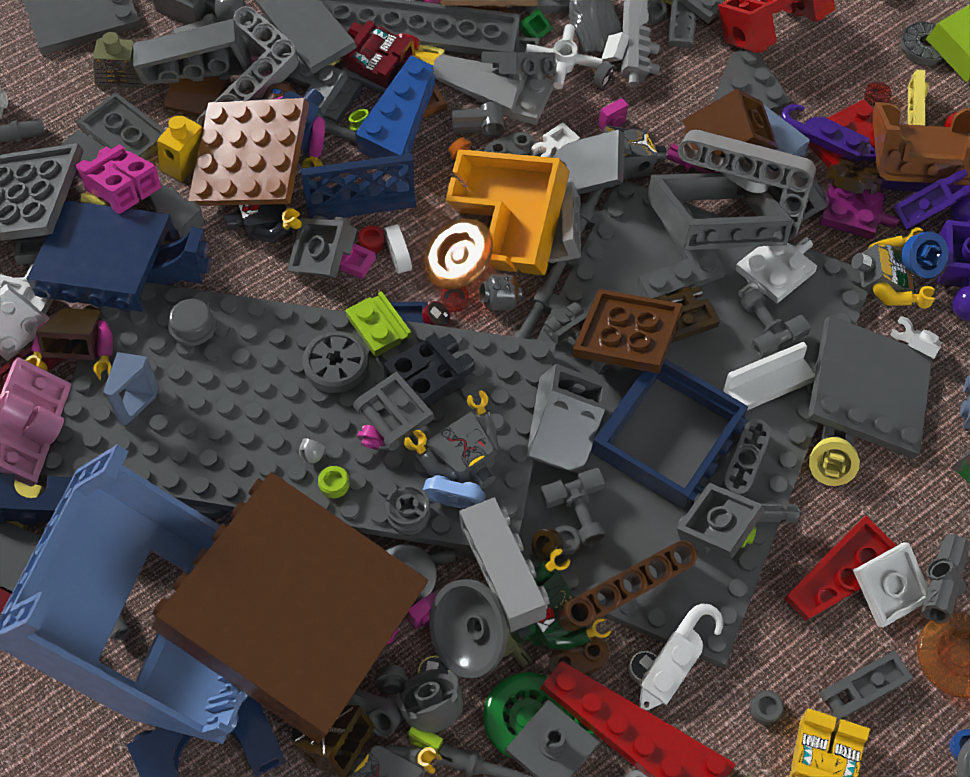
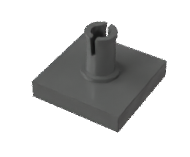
[505,699,600,777]

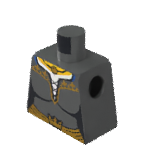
[603,126,667,179]

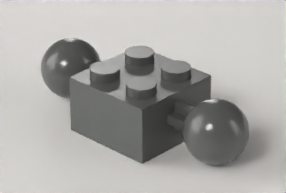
[153,0,246,25]

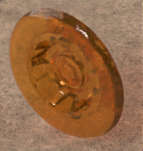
[424,219,493,289]
[917,613,970,699]

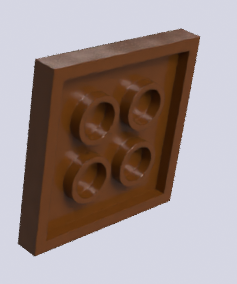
[573,289,683,374]

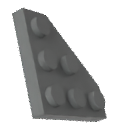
[712,49,791,113]

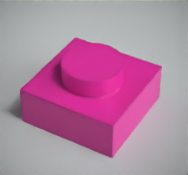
[598,98,628,132]
[339,243,376,279]
[408,592,436,630]

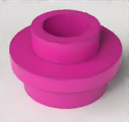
[357,425,386,450]

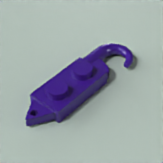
[781,104,876,163]

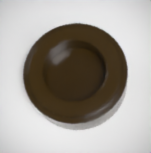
[531,529,563,561]

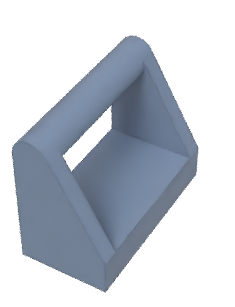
[104,352,159,425]

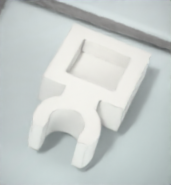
[532,122,580,158]

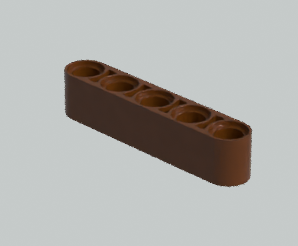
[557,540,697,631]

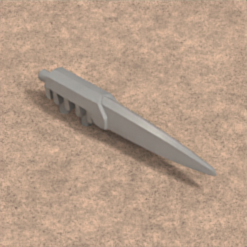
[621,0,660,88]

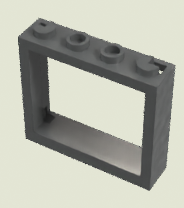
[647,173,793,250]

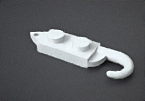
[638,604,723,711]

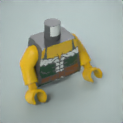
[851,228,935,309]

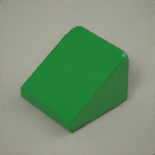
[518,8,553,39]

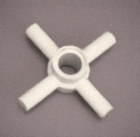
[526,24,603,89]

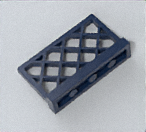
[301,153,416,220]

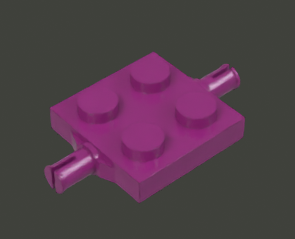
[807,179,899,239]

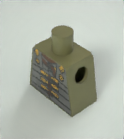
[93,32,145,88]

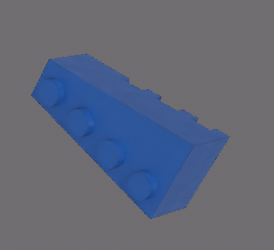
[355,55,435,171]

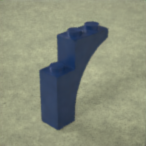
[146,227,212,286]

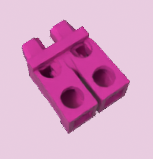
[76,144,162,214]

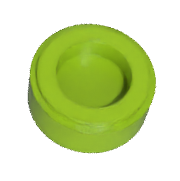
[318,466,350,498]

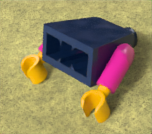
[276,88,326,168]

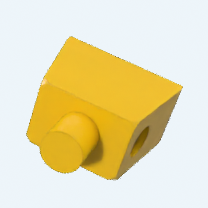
[157,116,203,183]

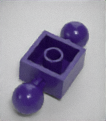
[938,194,970,322]

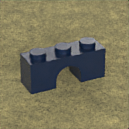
[0,474,73,525]

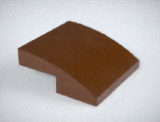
[163,75,231,116]

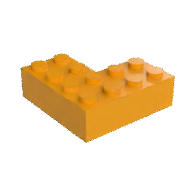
[445,149,570,276]

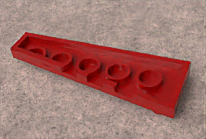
[540,661,736,777]

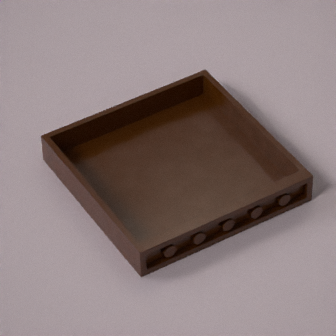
[152,472,429,744]

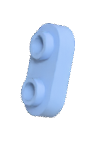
[423,475,486,509]

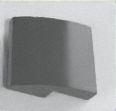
[0,521,41,593]

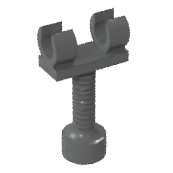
[543,302,613,375]

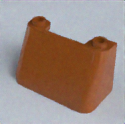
[873,102,970,185]

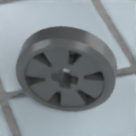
[302,331,369,393]

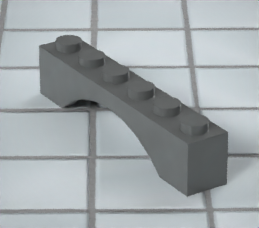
[60,130,205,242]

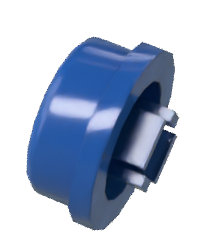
[902,232,948,278]

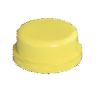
[809,437,860,486]

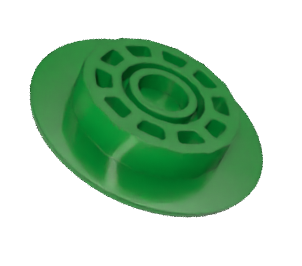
[483,672,574,760]

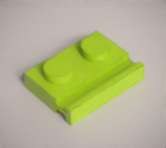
[345,291,412,357]

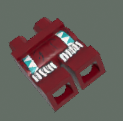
[340,20,415,89]

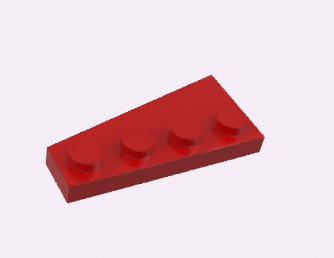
[783,515,897,621]

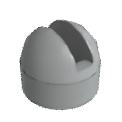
[299,438,326,464]

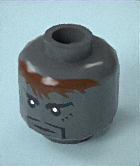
[479,274,522,311]

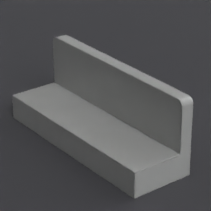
[548,178,581,263]

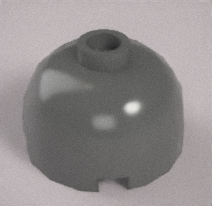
[396,669,464,733]

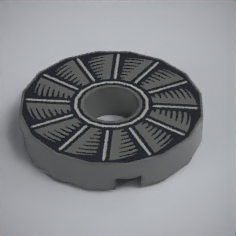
[900,21,945,66]

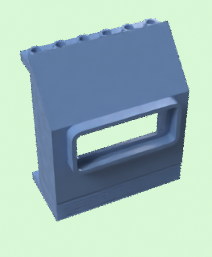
[0,444,248,744]

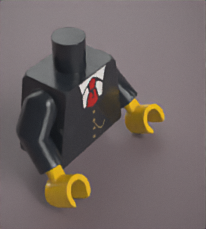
[223,204,301,243]

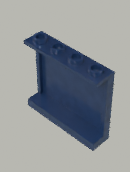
[26,200,177,312]

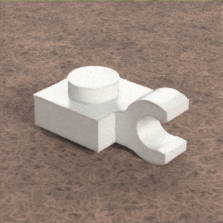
[890,317,943,359]

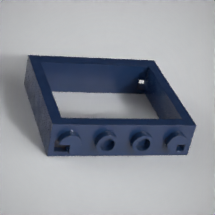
[591,358,748,509]

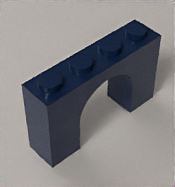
[127,696,286,777]

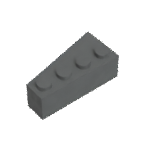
[133,19,252,84]

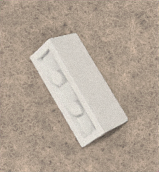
[723,342,815,410]

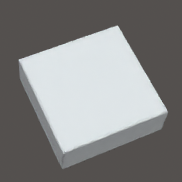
[602,32,629,63]

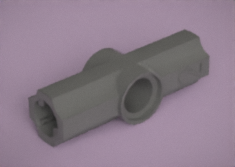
[922,534,970,623]

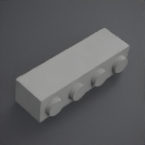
[459,497,550,633]

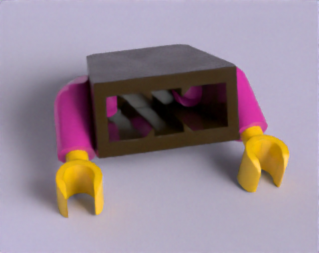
[25,305,113,380]

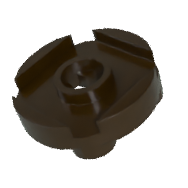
[826,159,882,194]

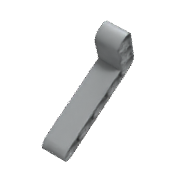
[197,6,299,127]
[678,130,816,241]

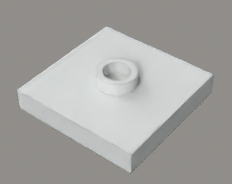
[853,542,929,627]

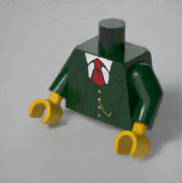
[509,549,611,650]

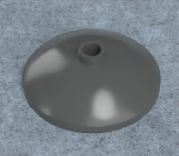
[430,579,507,678]

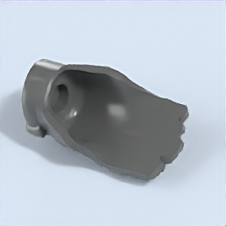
[569,0,622,54]

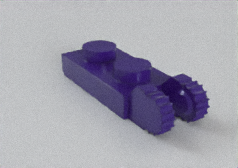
[893,169,970,230]

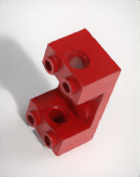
[718,0,835,53]

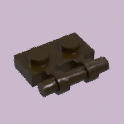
[655,286,720,343]

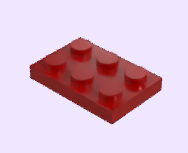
[808,99,875,169]

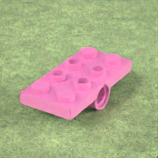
[0,357,72,487]

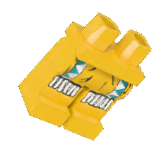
[789,708,870,777]

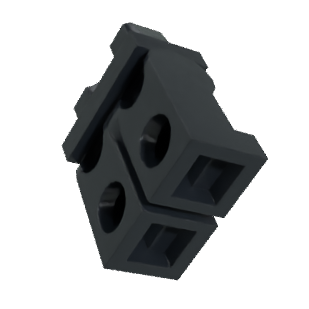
[383,334,475,407]

